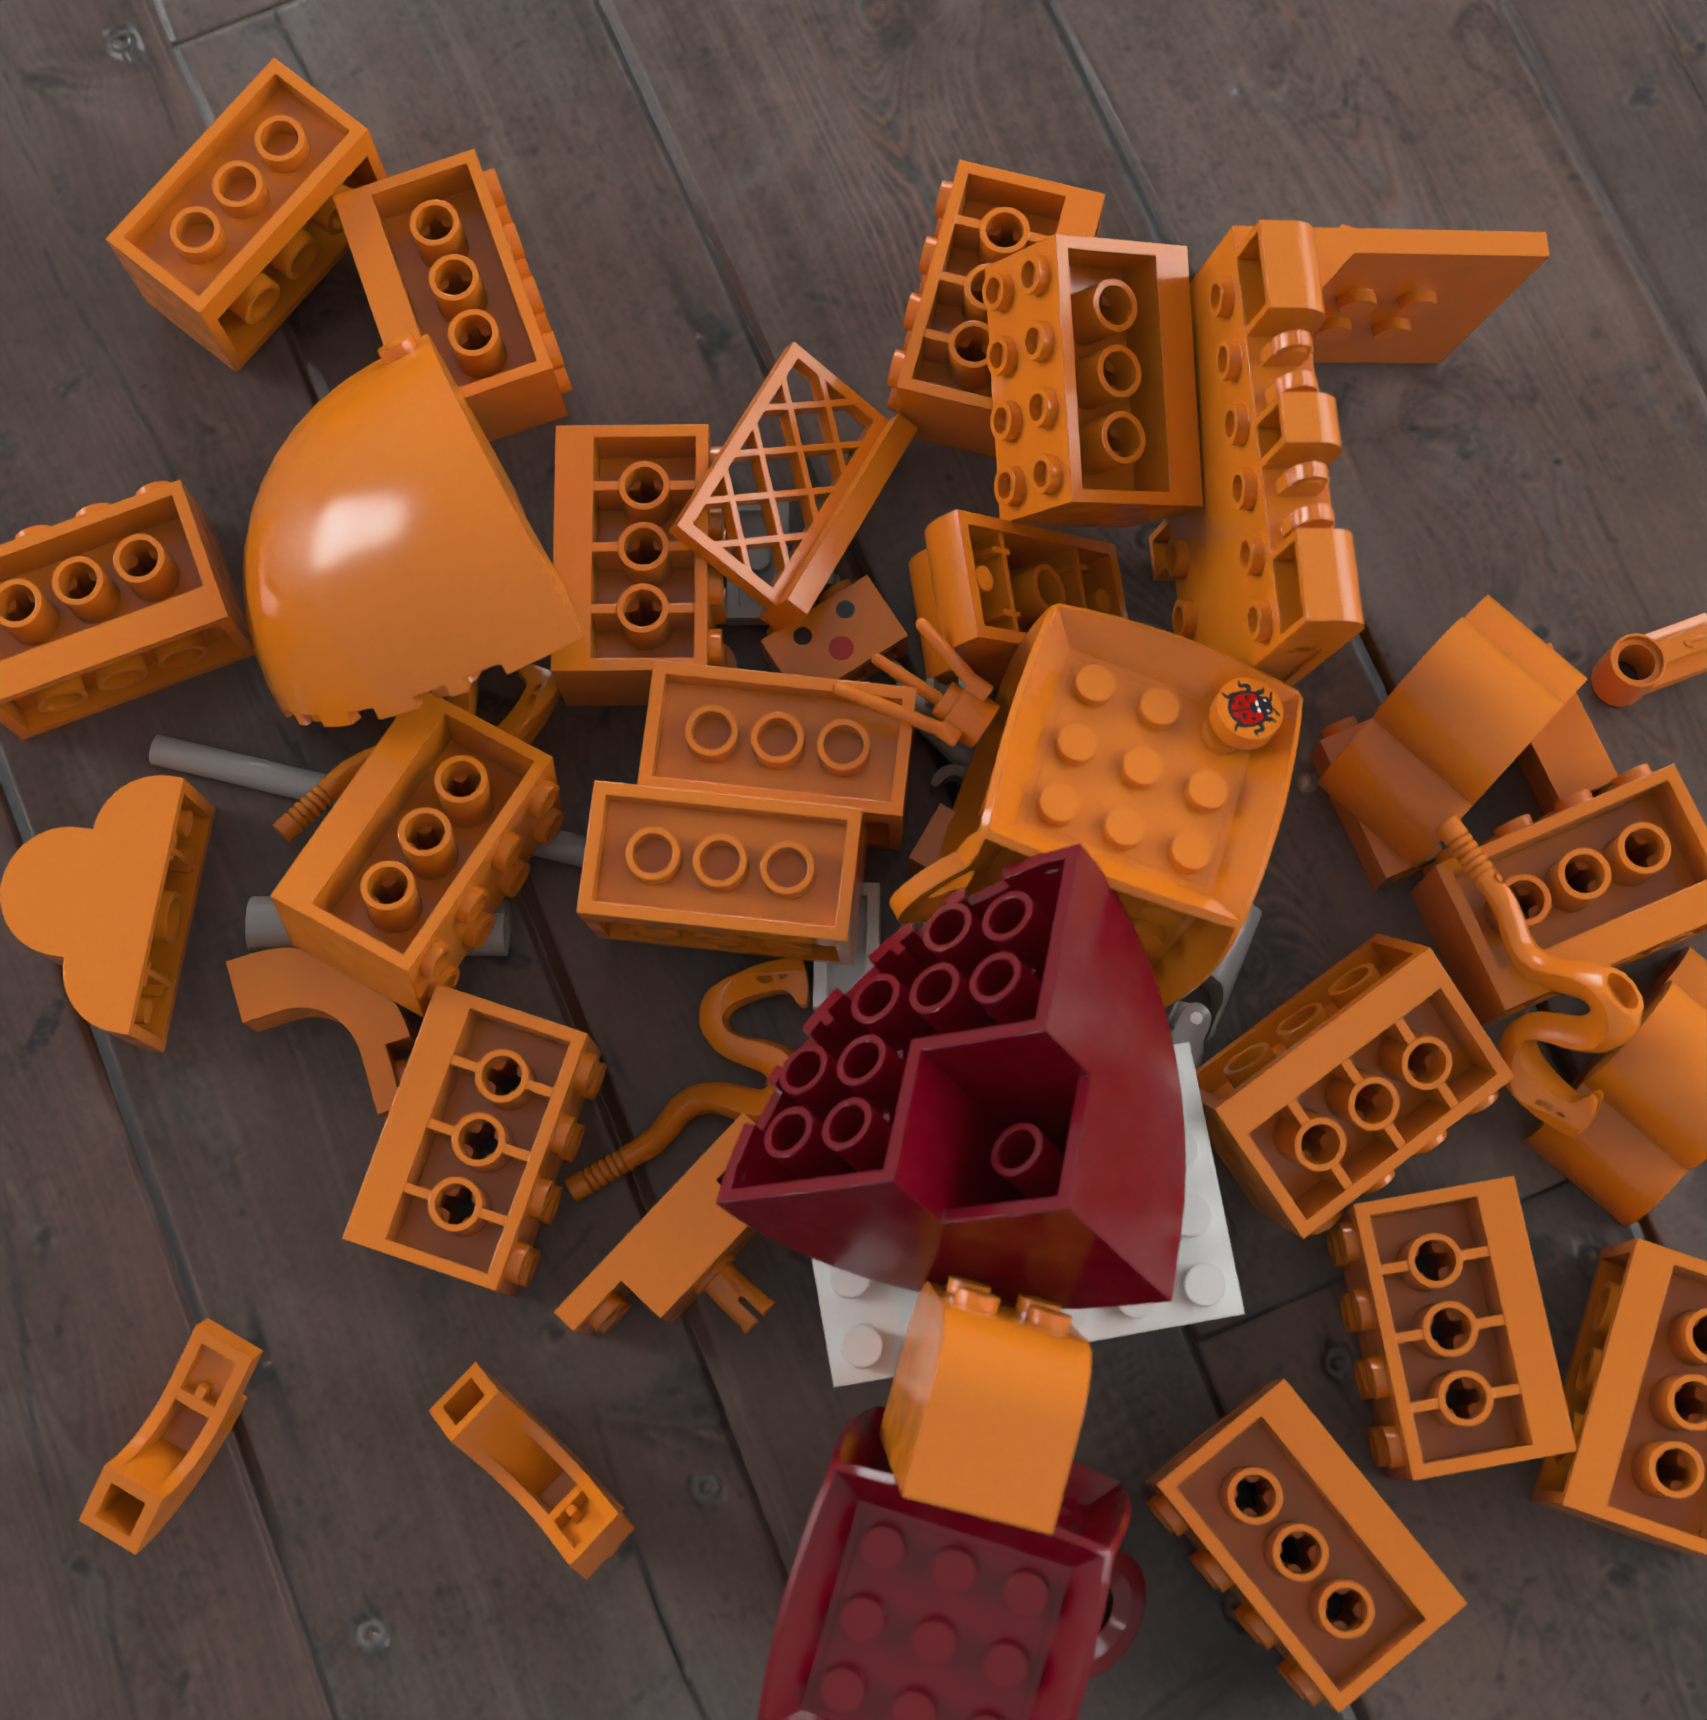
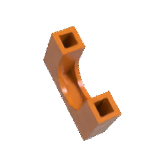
[1310,642,1618,891]

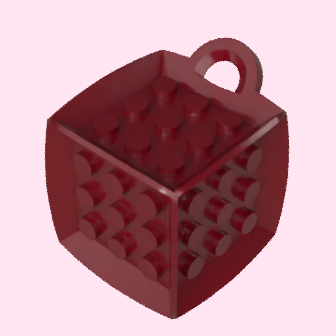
[757,1406,1146,1720]

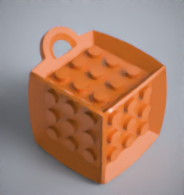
[889,603,1303,1008]

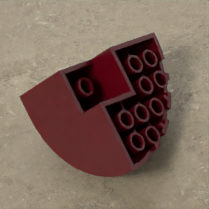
[715,843,1186,1309]

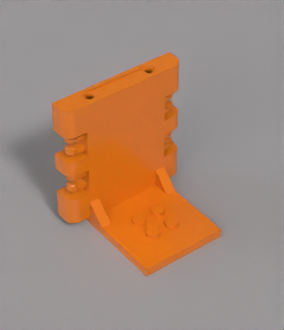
[1149,220,1550,687]

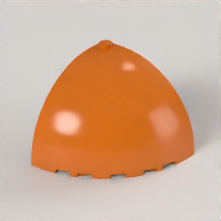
[242,333,584,727]

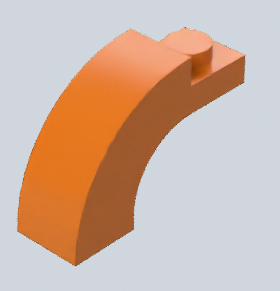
[79,1318,263,1555]

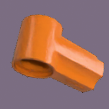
[1591,613,1707,707]

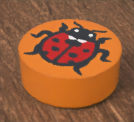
[1209,677,1283,750]

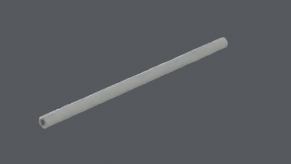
[149,734,587,867]

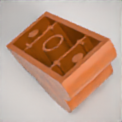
[908,509,1129,690]
[1317,594,1588,869]
[0,775,216,1053]
[1523,946,1707,1227]

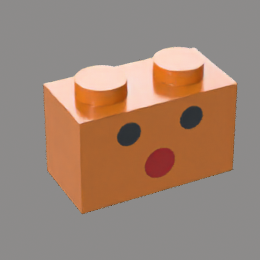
[760,575,908,682]

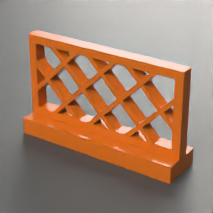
[669,341,918,632]

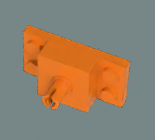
[554,1113,776,1336]

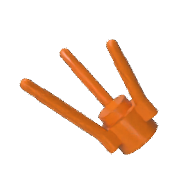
[833,618,1000,749]

